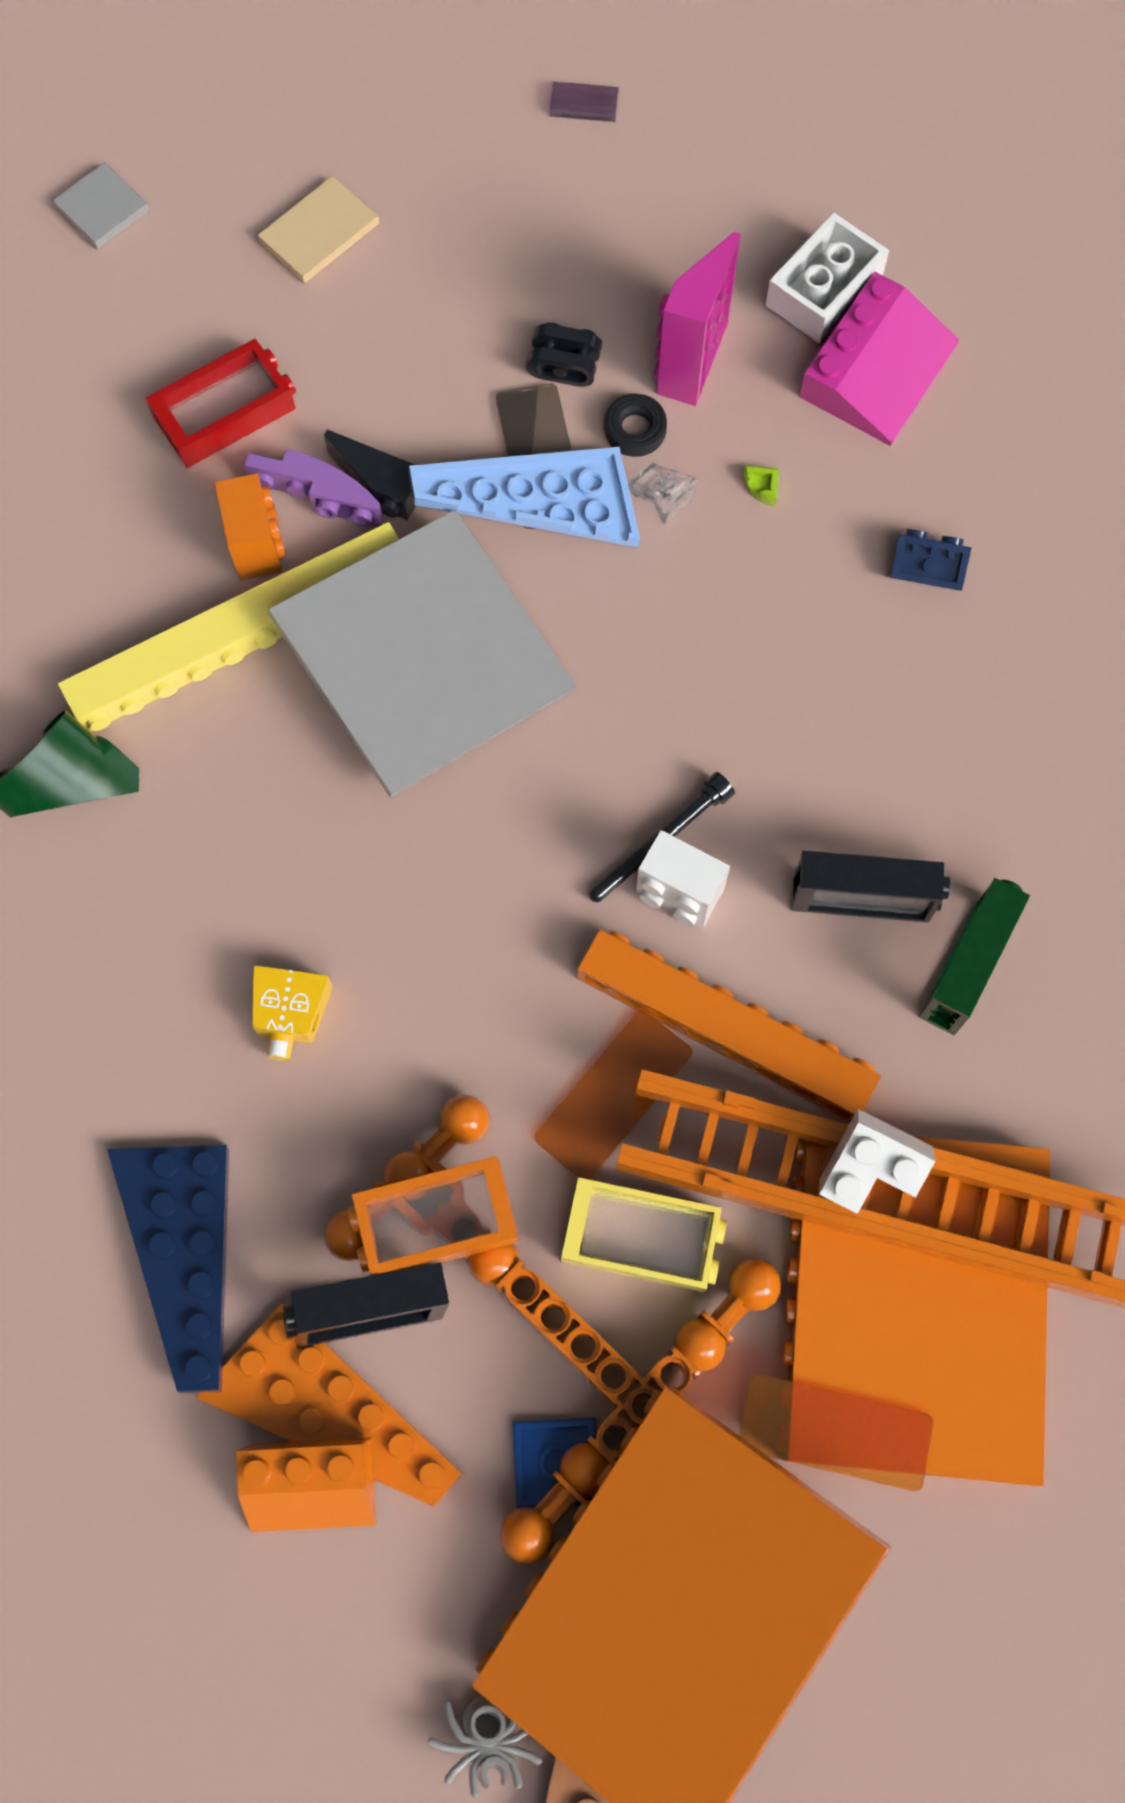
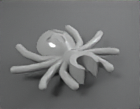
[428,1698,542,1798]

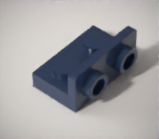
[889,529,972,591]

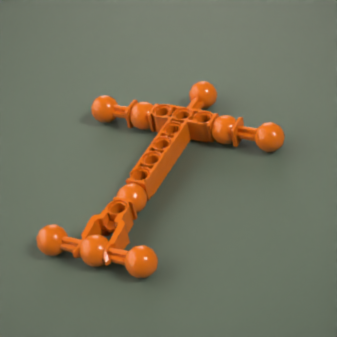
[324,1094,781,1564]

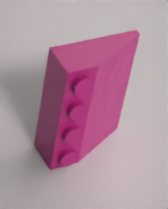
[653,232,741,406]
[800,271,959,446]

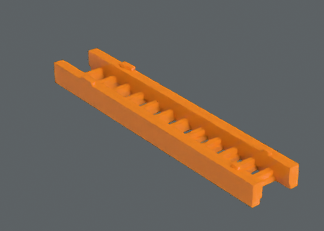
[616,1069,1125,1309]

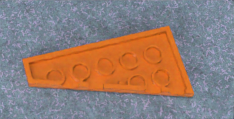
[195,1303,463,1507]

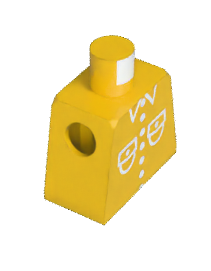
[253,966,333,1061]

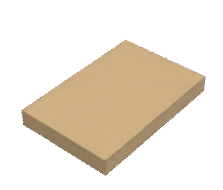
[258,176,379,284]

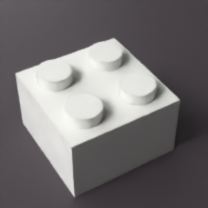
[636,830,730,928]

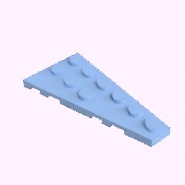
[408,447,641,548]

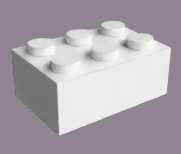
[765,213,889,344]

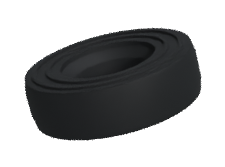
[604,393,667,457]

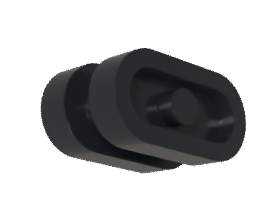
[526,322,603,387]

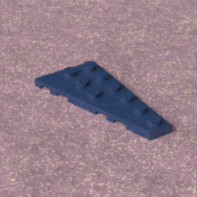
[107,1145,229,1393]

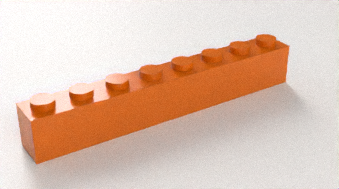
[577,930,881,1122]

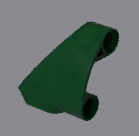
[0,710,139,818]

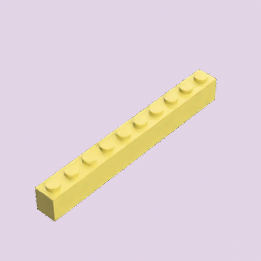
[58,522,399,732]

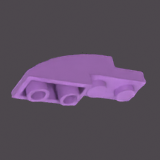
[244,449,383,527]

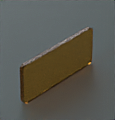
[535,1011,692,1180]
[739,1374,933,1491]

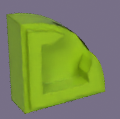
[743,465,779,506]

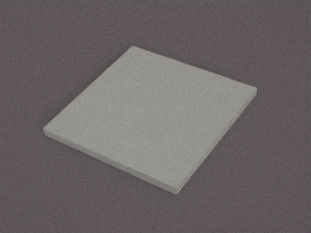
[268,509,577,798]

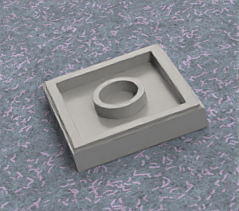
[52,162,150,250]

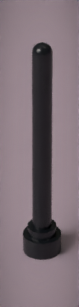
[589,772,735,903]

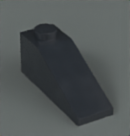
[324,430,416,521]

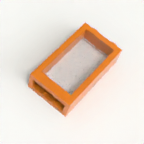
[348,1156,520,1276]

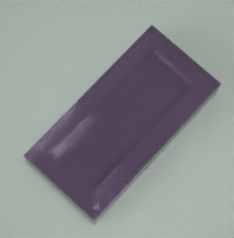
[550,81,619,122]

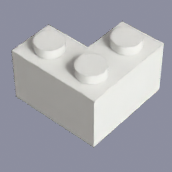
[819,1109,935,1214]

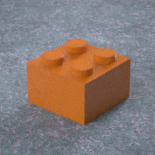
[215,473,286,581]

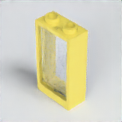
[561,1177,727,1293]

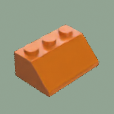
[236,1437,377,1532]

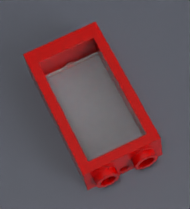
[145,338,296,469]

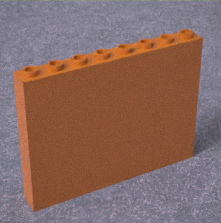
[777,1136,1050,1487]
[472,1387,892,1803]

